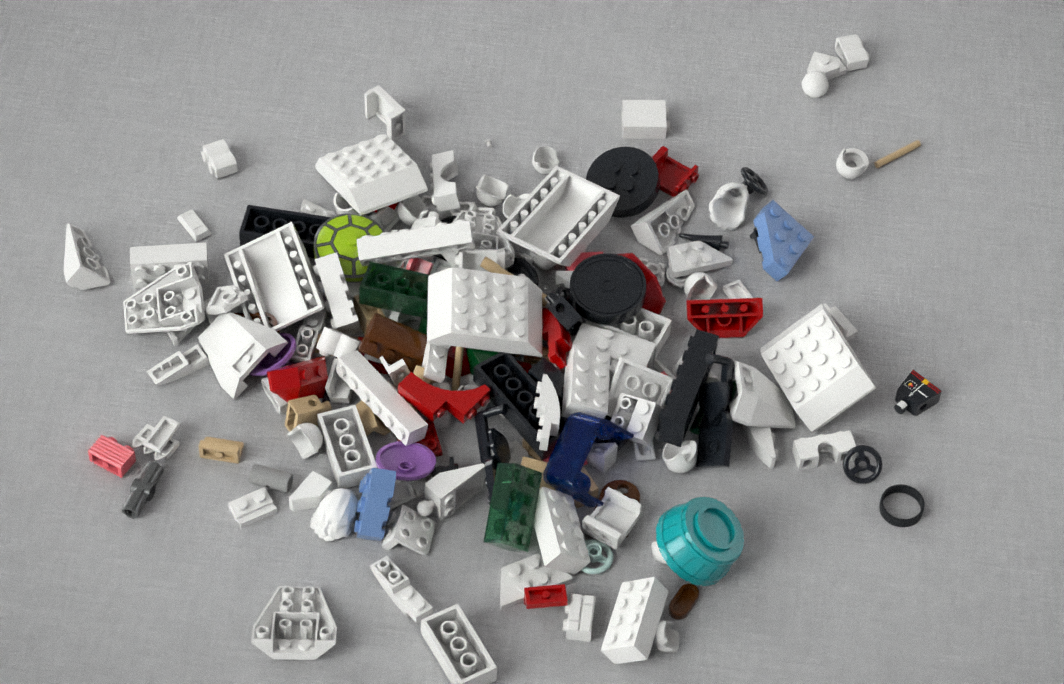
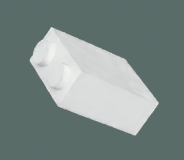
[621,100,670,139]

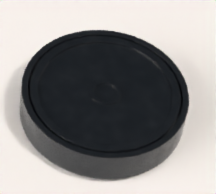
[586,146,661,218]
[569,253,646,325]

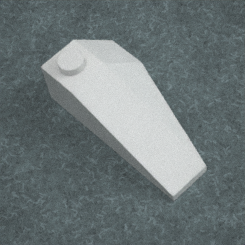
[631,190,695,255]
[64,223,110,290]

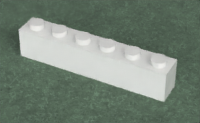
[357,220,475,267]
[336,350,428,446]

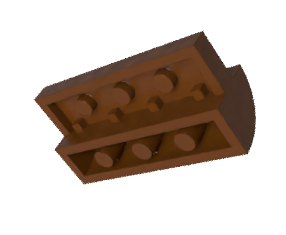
[359,312,427,373]

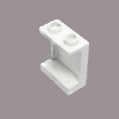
[364,85,406,142]
[455,249,505,272]
[582,487,642,550]

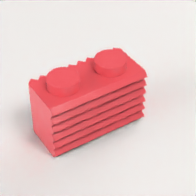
[88,435,136,478]

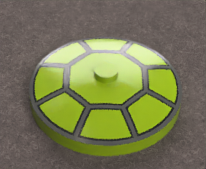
[314,213,386,282]

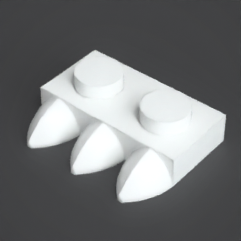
[132,424,179,461]

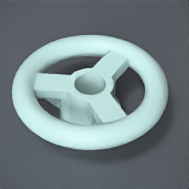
[581,539,613,574]

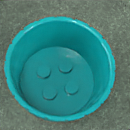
[656,497,744,586]

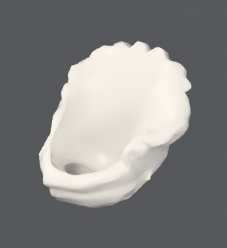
[709,182,749,231]
[310,488,358,542]

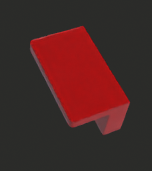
[524,584,568,609]

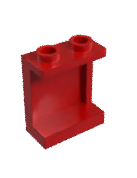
[652,146,699,197]

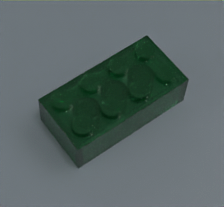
[359,261,429,319]
[483,463,542,552]

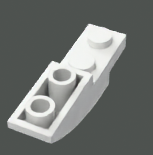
[291,301,327,362]
[422,343,450,383]
[534,374,560,451]
[742,424,778,469]
[370,556,434,623]

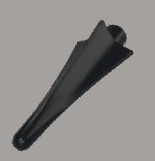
[679,233,729,251]

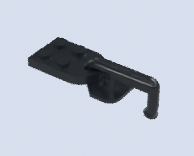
[696,353,734,468]
[475,403,516,518]

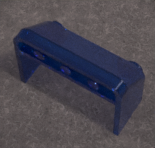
[543,412,634,508]

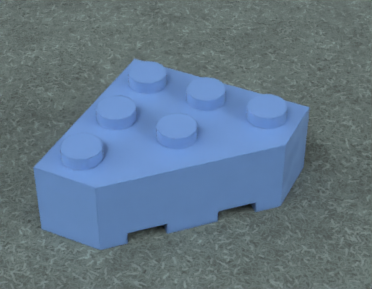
[753,200,814,281]
[354,468,396,541]

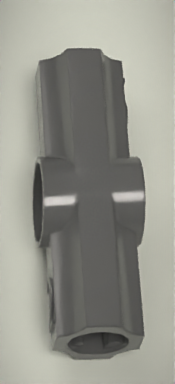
[122,461,164,519]

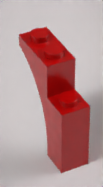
[398,372,491,424]

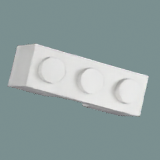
[792,430,857,470]

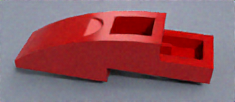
[542,308,572,369]

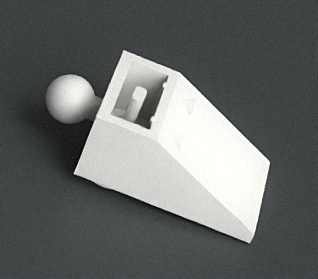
[417,463,486,521]

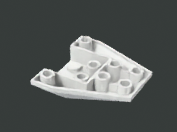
[442,210,515,268]
[123,262,205,334]
[198,311,288,400]
[729,360,796,429]
[251,586,337,660]

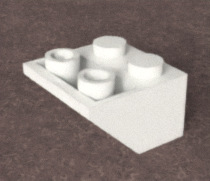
[608,393,662,446]

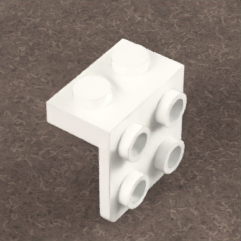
[382,505,436,556]

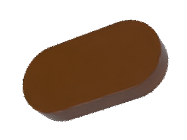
[668,584,699,620]

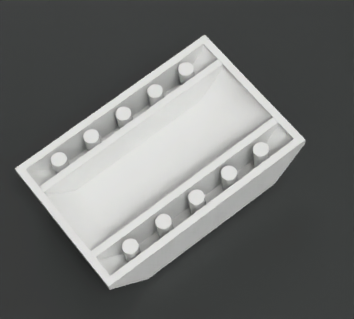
[315,134,428,216]
[496,166,620,267]
[224,222,325,331]
[427,267,542,357]
[760,304,876,433]

